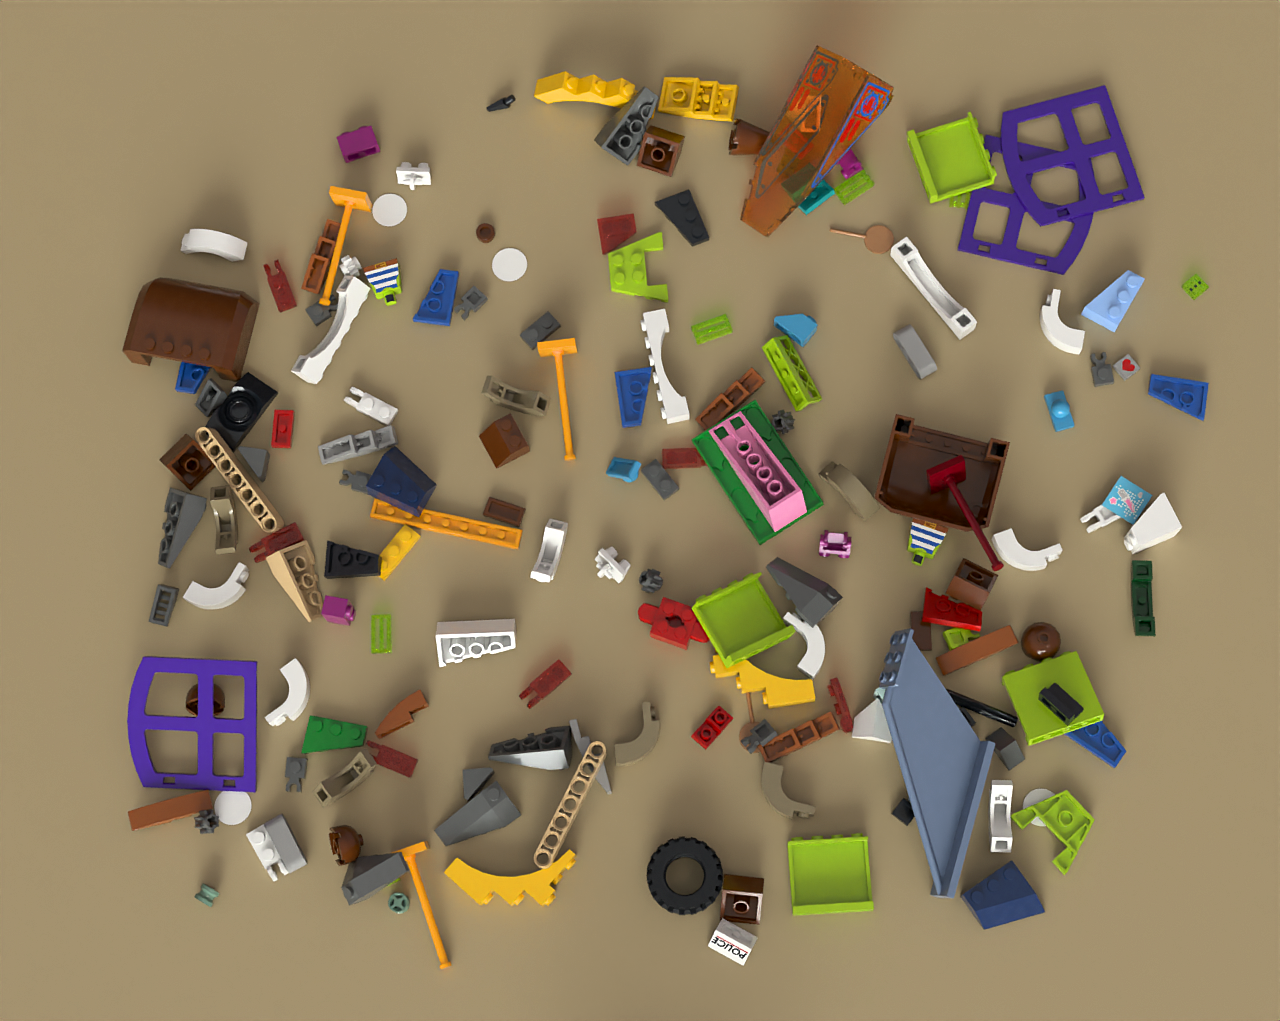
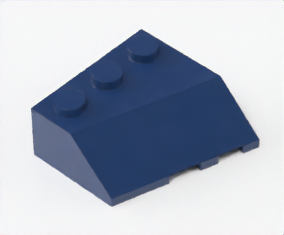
[366,446,437,517]
[960,860,1045,930]

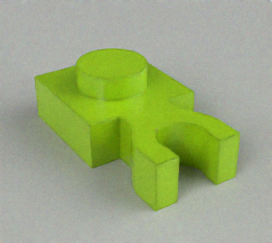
[942,627,980,651]

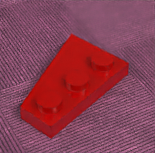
[922,587,983,631]

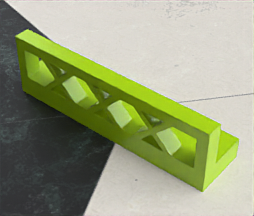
[762,335,822,412]

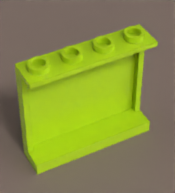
[907,111,997,204]
[692,572,796,668]
[1001,651,1104,746]
[787,833,874,916]

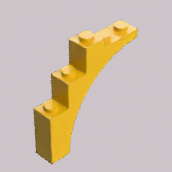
[534,71,656,120]
[709,649,815,709]
[444,849,577,907]

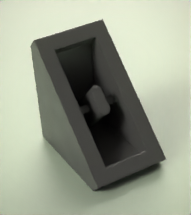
[195,378,228,417]
[237,446,270,482]
[985,727,1025,771]
[463,767,495,802]

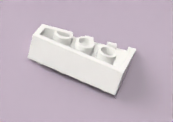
[436,619,516,667]

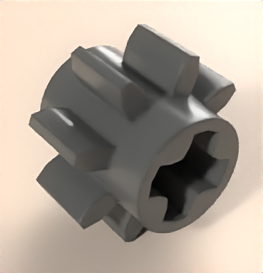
[771,409,795,434]
[639,569,663,593]
[194,810,219,834]

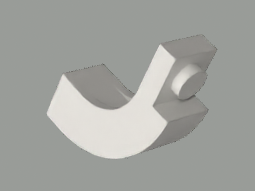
[181,229,247,262]
[1040,289,1085,355]
[530,519,568,582]
[991,528,1063,571]
[183,562,249,609]
[783,612,825,680]
[265,658,310,726]
[988,780,1013,853]

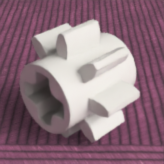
[339,255,362,277]

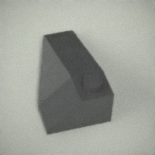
[594,86,659,166]
[158,488,207,568]
[766,557,843,628]
[488,725,572,770]
[434,781,521,846]
[341,852,409,906]

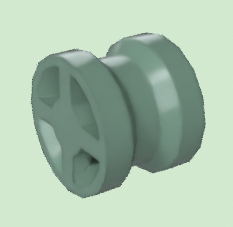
[194,883,220,907]
[388,892,410,914]

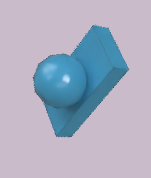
[1044,390,1075,432]
[606,457,641,483]

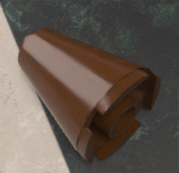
[728,118,781,156]

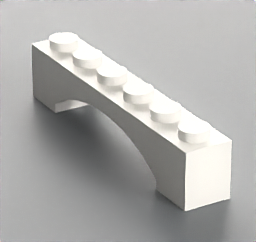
[890,237,977,340]
[291,275,370,384]
[640,309,690,424]

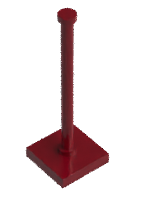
[926,455,1004,571]

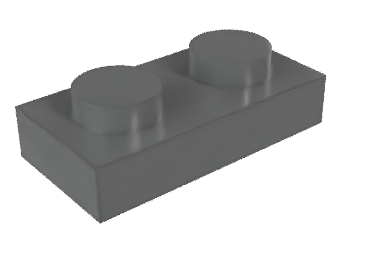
[520,311,561,350]
[641,459,679,501]

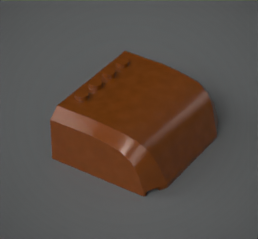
[122,277,259,382]
[874,414,1010,532]

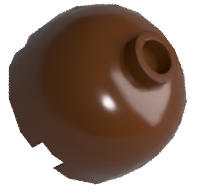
[1021,622,1061,662]
[186,684,225,716]
[329,825,364,866]

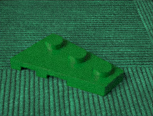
[301,715,368,754]

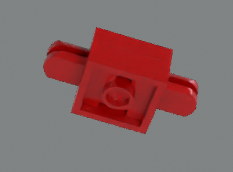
[638,597,710,650]

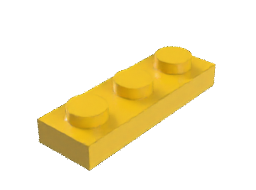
[378,524,421,581]

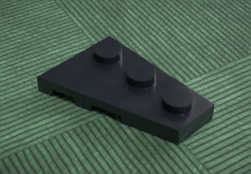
[655,189,710,247]
[324,540,382,579]

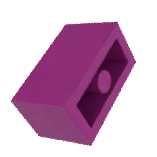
[337,125,380,163]
[321,595,356,626]

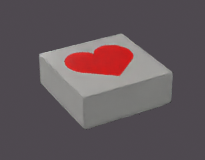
[1113,354,1140,381]

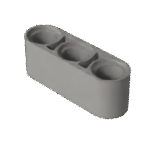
[893,324,937,379]
[264,814,308,873]

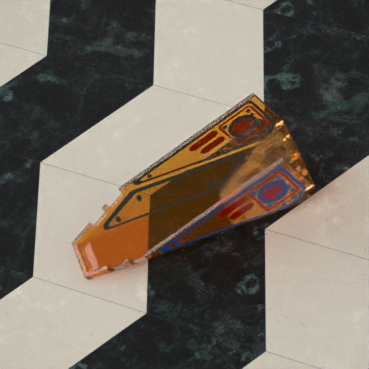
[740,45,894,237]

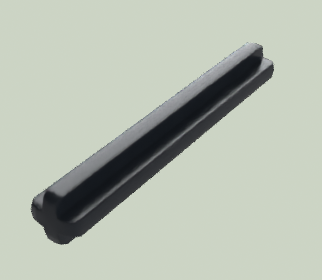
[946,689,1018,727]

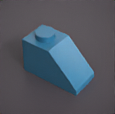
[773,314,818,347]

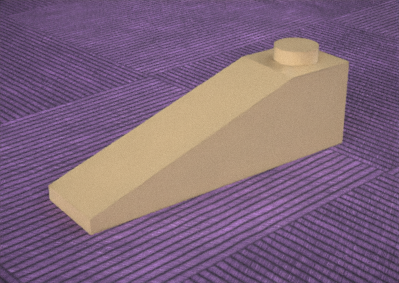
[266,540,323,622]

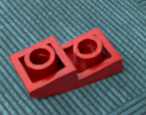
[691,706,733,750]

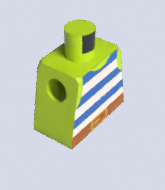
[363,258,402,306]
[907,518,948,566]

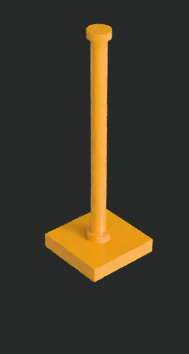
[319,186,373,306]
[537,338,577,460]
[392,841,452,969]

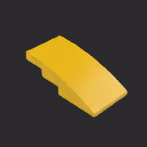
[658,77,739,121]

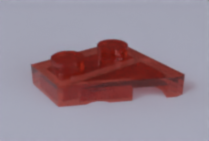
[597,213,637,255]

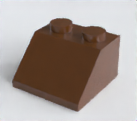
[636,125,685,177]
[479,413,530,469]
[159,434,216,491]
[946,558,998,611]
[720,874,764,925]

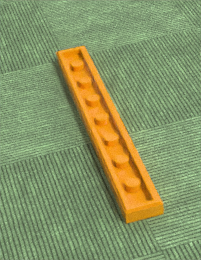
[370,498,523,550]

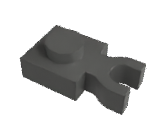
[454,286,488,321]
[305,294,338,326]
[1090,352,1114,387]
[339,469,372,495]
[741,719,778,754]
[285,757,308,793]

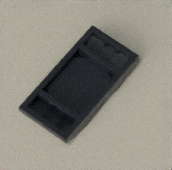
[205,372,278,453]

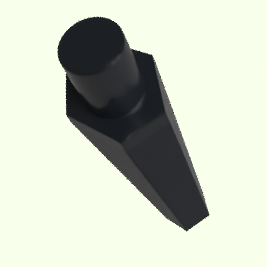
[486,94,516,112]

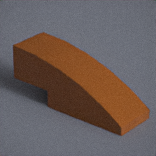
[375,690,429,739]

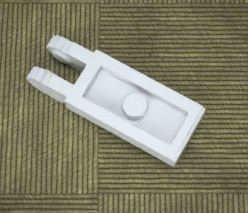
[344,387,398,426]
[1080,505,1121,533]
[246,824,289,881]

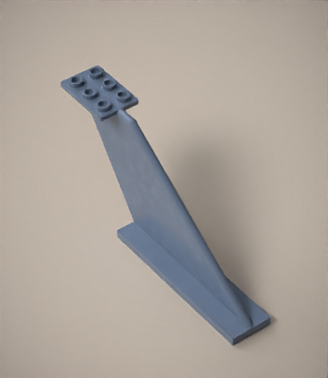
[879,628,996,898]

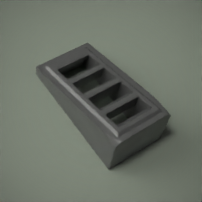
[148,584,179,627]

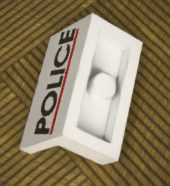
[708,918,758,965]

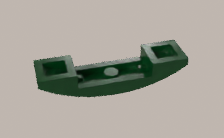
[1131,560,1156,637]

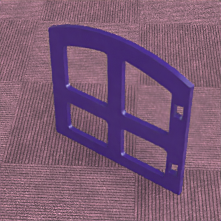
[1001,85,1145,227]
[958,135,1095,275]
[127,656,257,792]

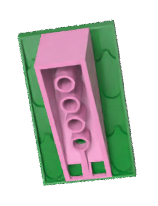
[691,400,824,545]

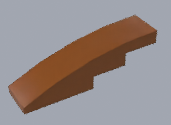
[301,219,341,294]
[695,367,766,431]
[936,625,1019,676]
[758,711,840,763]
[128,790,213,831]

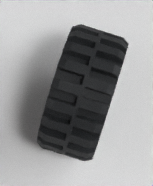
[646,836,723,916]

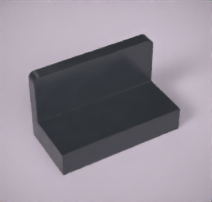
[1038,683,1084,726]

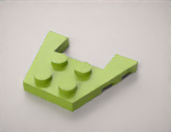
[608,232,669,303]
[1010,790,1095,875]

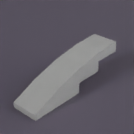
[318,425,398,465]
[569,719,612,794]

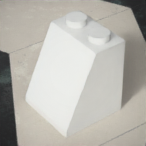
[1124,493,1182,554]

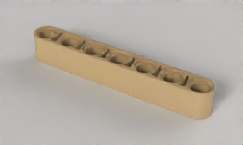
[195,427,284,533]
[534,741,607,869]

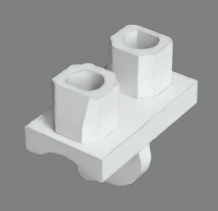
[396,162,431,190]
[595,547,631,583]

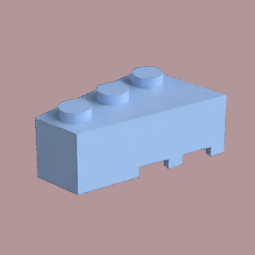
[1081,270,1145,332]

